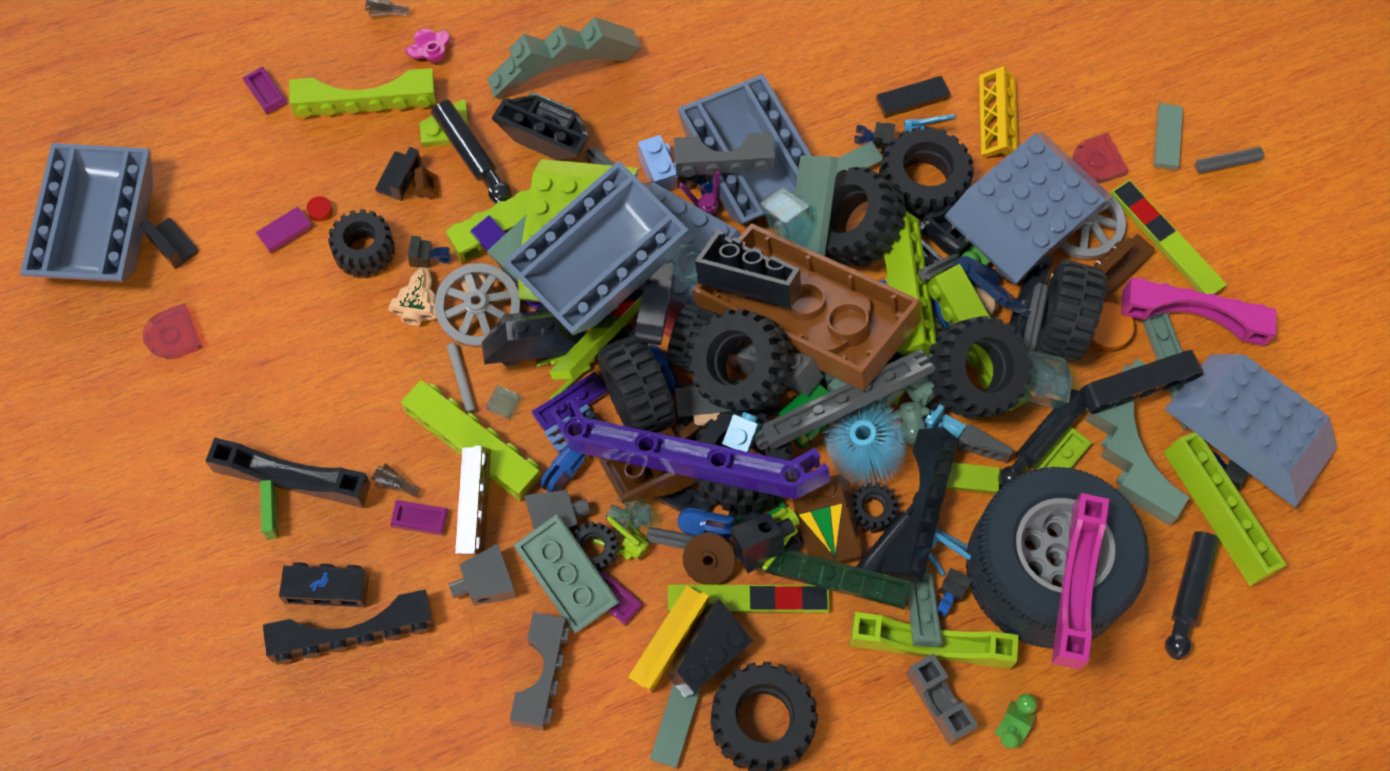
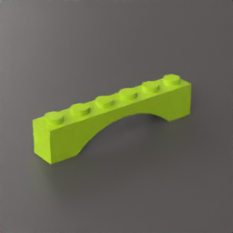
[289,68,437,117]
[849,612,1019,669]

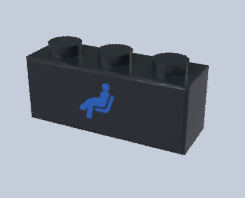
[279,562,369,608]

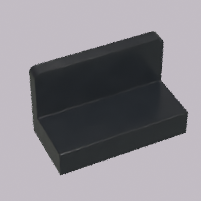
[375,147,422,201]
[139,218,198,269]

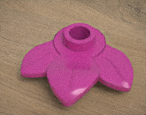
[405,29,450,63]

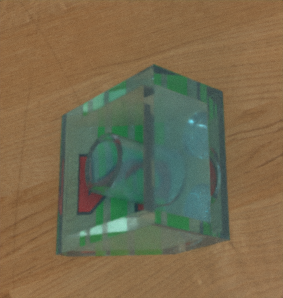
[759,187,817,249]

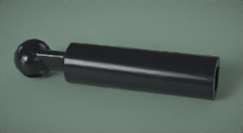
[431,100,512,204]
[1009,255,1054,343]
[998,389,1087,487]
[844,491,919,599]
[1165,531,1220,660]

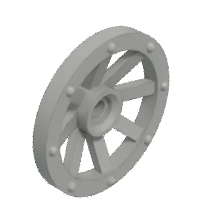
[1057,194,1126,260]
[435,263,521,347]

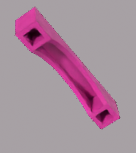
[1121,278,1276,346]
[1051,493,1109,670]

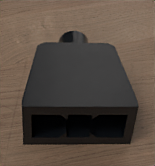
[731,513,795,574]

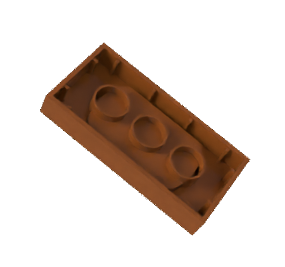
[692,223,922,391]

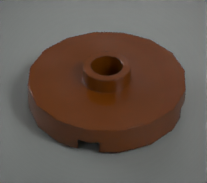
[682,531,736,585]

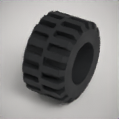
[328,209,395,278]
[667,304,717,371]

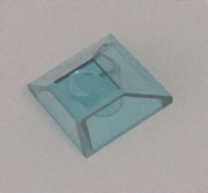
[1018,349,1073,408]

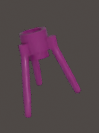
[679,171,720,217]

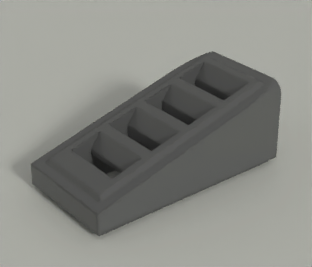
[957,424,1014,463]

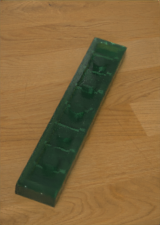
[755,549,911,609]

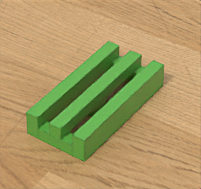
[260,480,278,540]

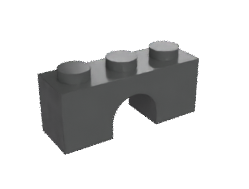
[906,653,978,746]

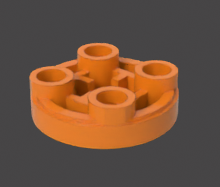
[1090,302,1134,351]

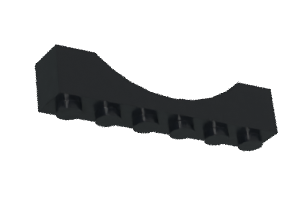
[881,427,958,583]
[205,437,371,508]
[262,589,435,664]

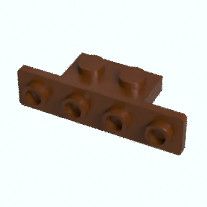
[1093,234,1155,298]

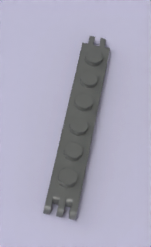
[754,350,936,450]

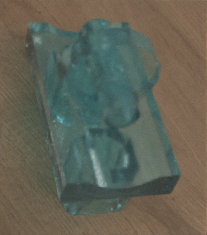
[606,497,653,537]

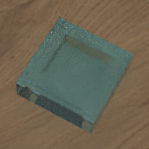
[485,385,521,419]

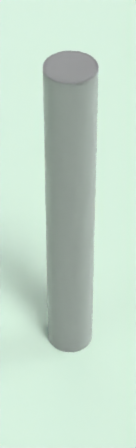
[447,343,476,414]

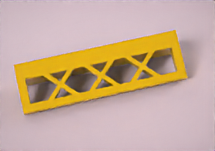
[979,66,1018,158]
[628,586,710,693]

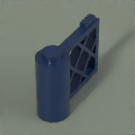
[954,256,1031,317]

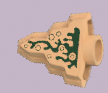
[388,267,437,326]

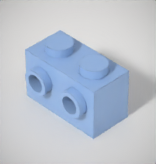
[638,135,678,191]

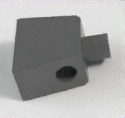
[525,490,590,534]
[448,544,516,606]

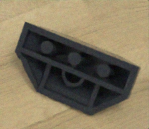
[492,95,589,160]
[482,310,584,365]

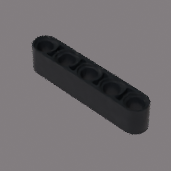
[635,262,676,345]
[1079,350,1204,414]

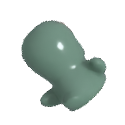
[892,402,930,446]

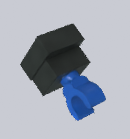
[937,568,972,617]

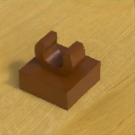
[410,166,439,200]
[671,421,700,441]

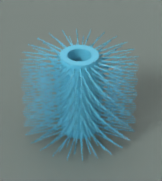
[824,400,907,487]

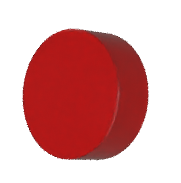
[306,196,333,222]

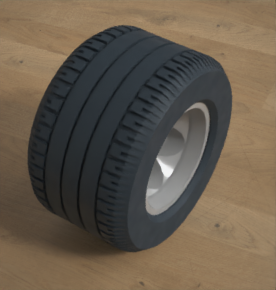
[966,467,1149,648]

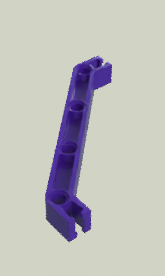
[549,398,830,499]

